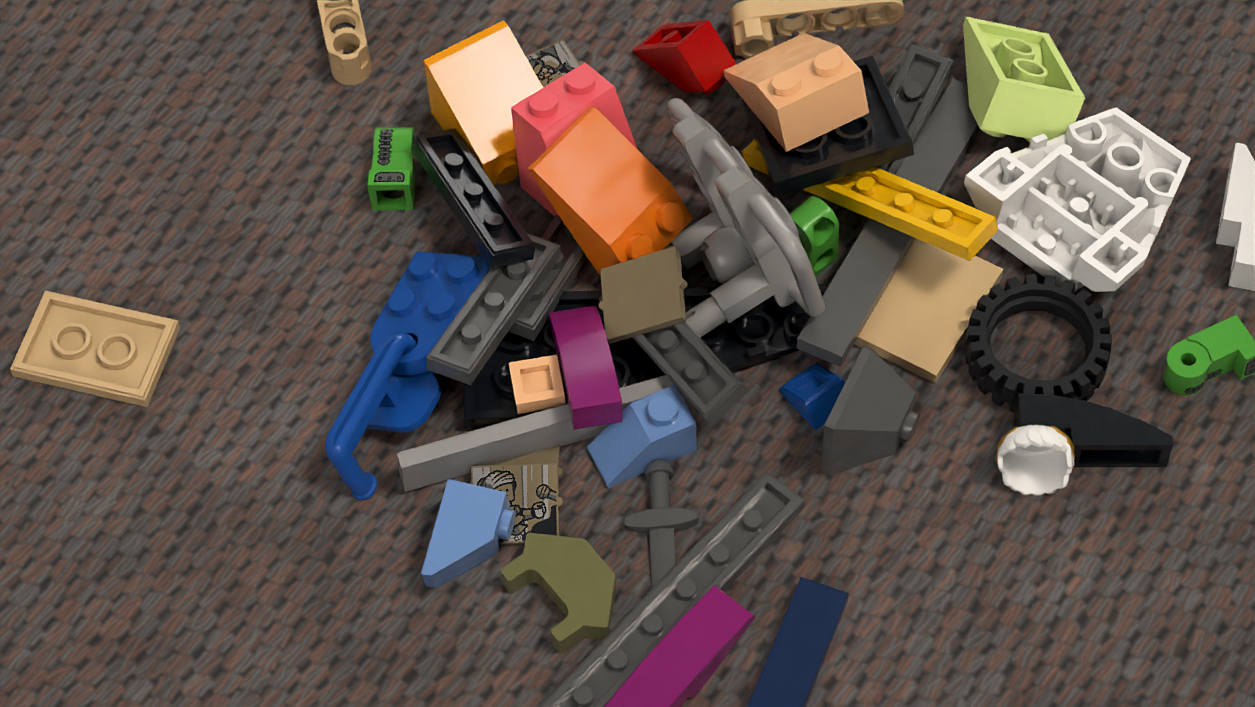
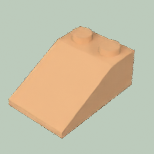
[723,33,869,152]

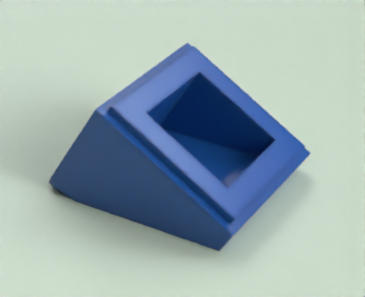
[779,363,845,430]

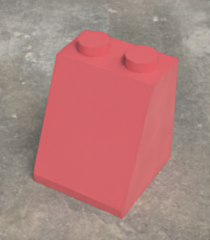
[511,63,637,225]

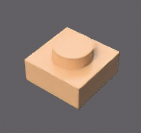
[509,355,566,414]

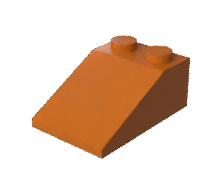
[527,106,693,276]

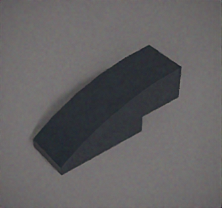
[1014,393,1173,467]

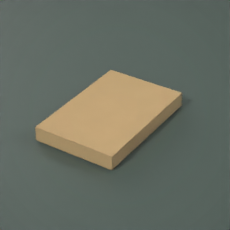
[854,238,1004,384]
[10,291,181,407]

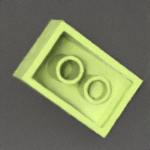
[963,17,1085,142]

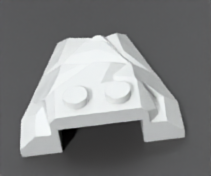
[964,108,1191,292]

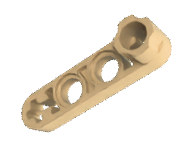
[317,0,371,85]
[728,0,905,59]

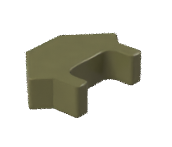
[500,533,616,654]

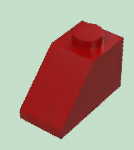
[632,20,736,94]

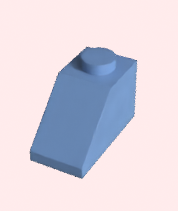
[587,385,697,488]
[421,479,516,589]

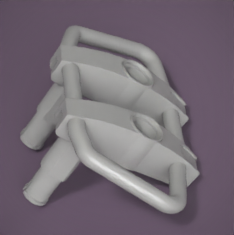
[665,98,825,337]

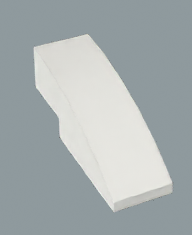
[1216,143,1255,291]

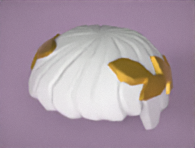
[995,425,1075,496]

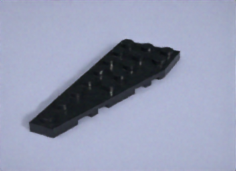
[464,284,830,428]

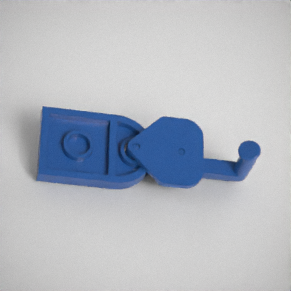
[325,251,490,500]

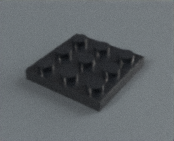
[741,56,914,196]

